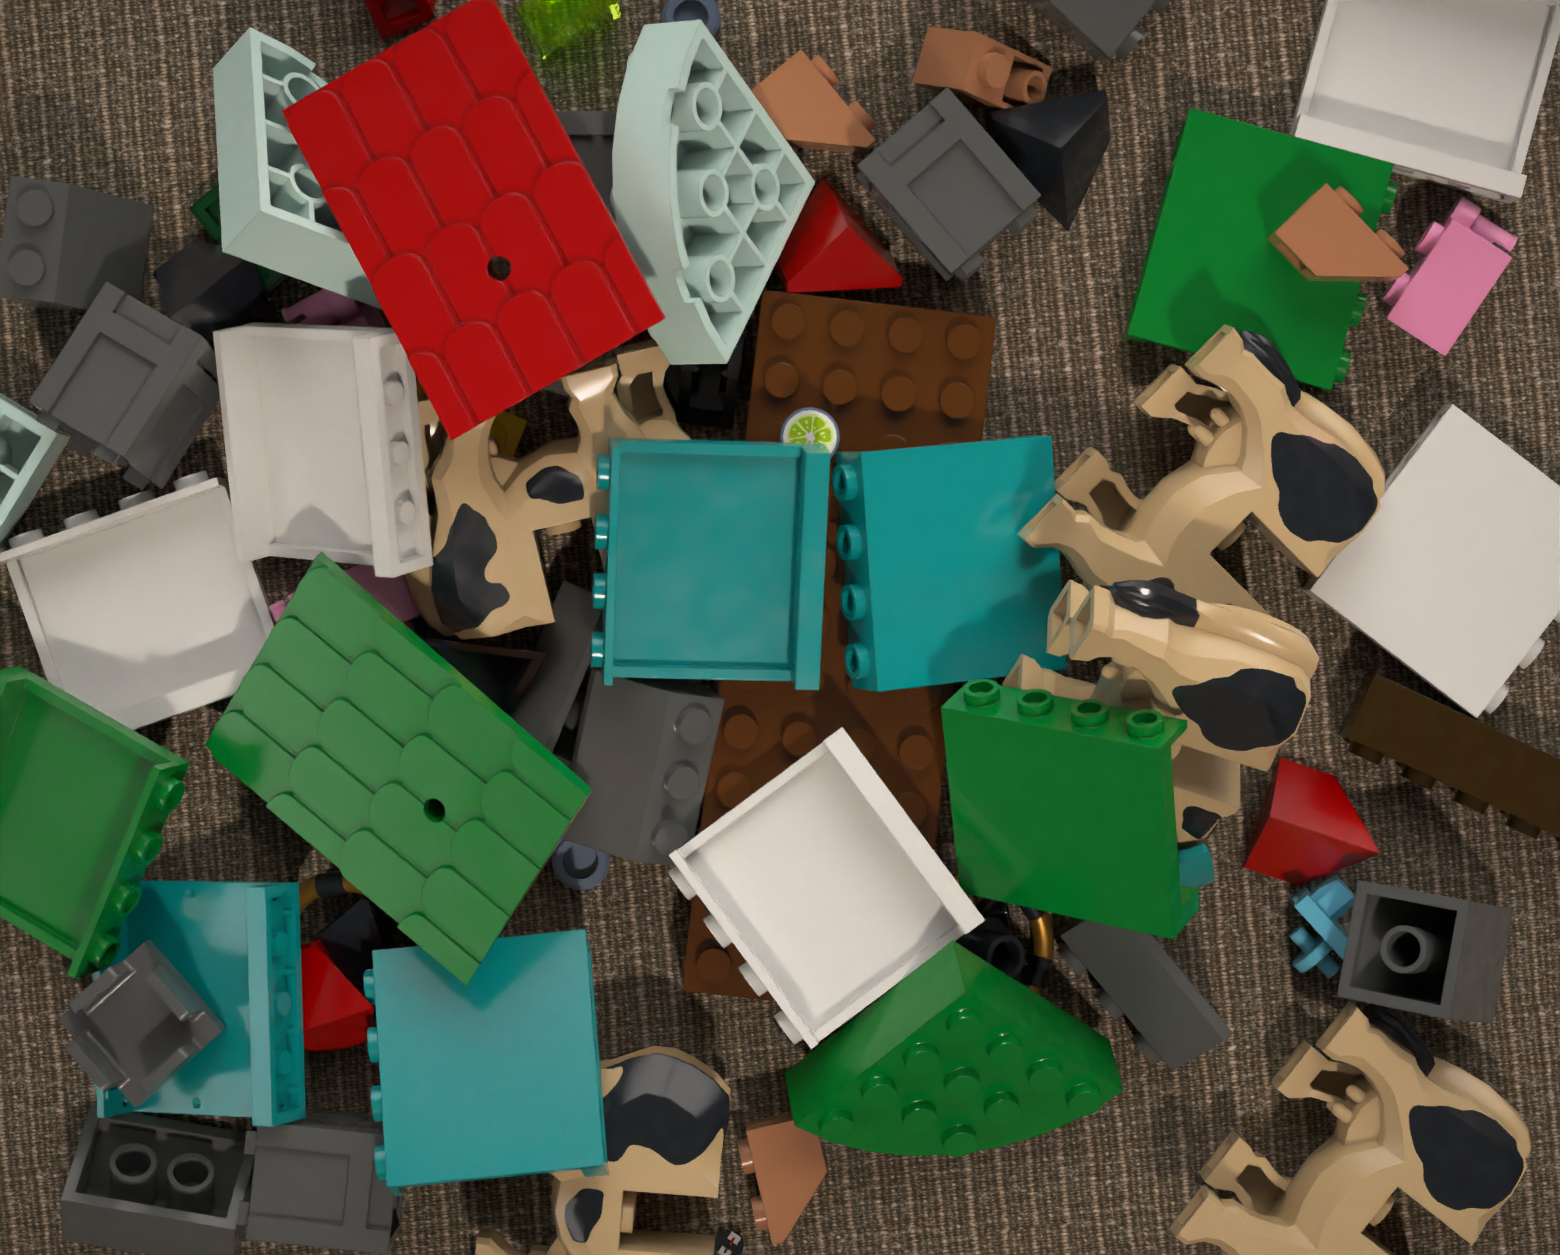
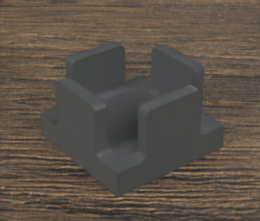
[58,940,227,1108]

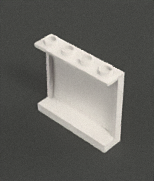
[1289,0,1560,204]
[213,322,433,578]
[1302,404,1560,718]
[0,471,276,731]
[668,727,985,1049]

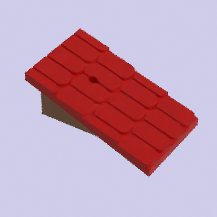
[282,0,666,441]

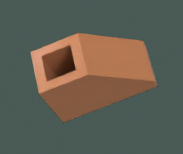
[912,26,1053,111]
[751,50,876,154]
[1267,183,1409,282]
[737,1112,827,1245]

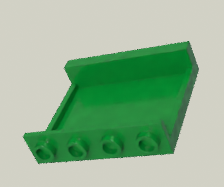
[1123,108,1398,393]
[0,666,190,979]
[941,679,1199,939]

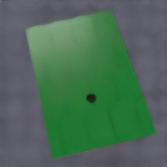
[205,552,593,986]

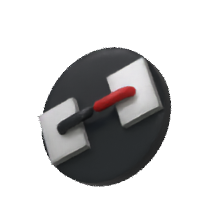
[715,1230,744,1255]

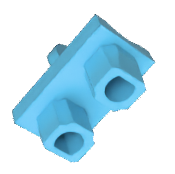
[1289,875,1355,979]

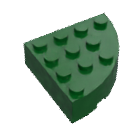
[784,940,1124,1157]

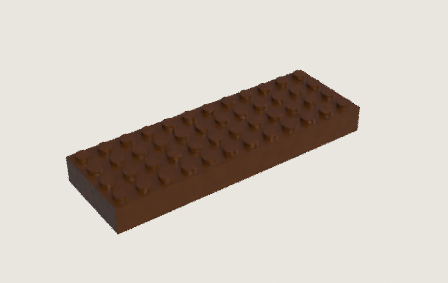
[682,290,996,1011]

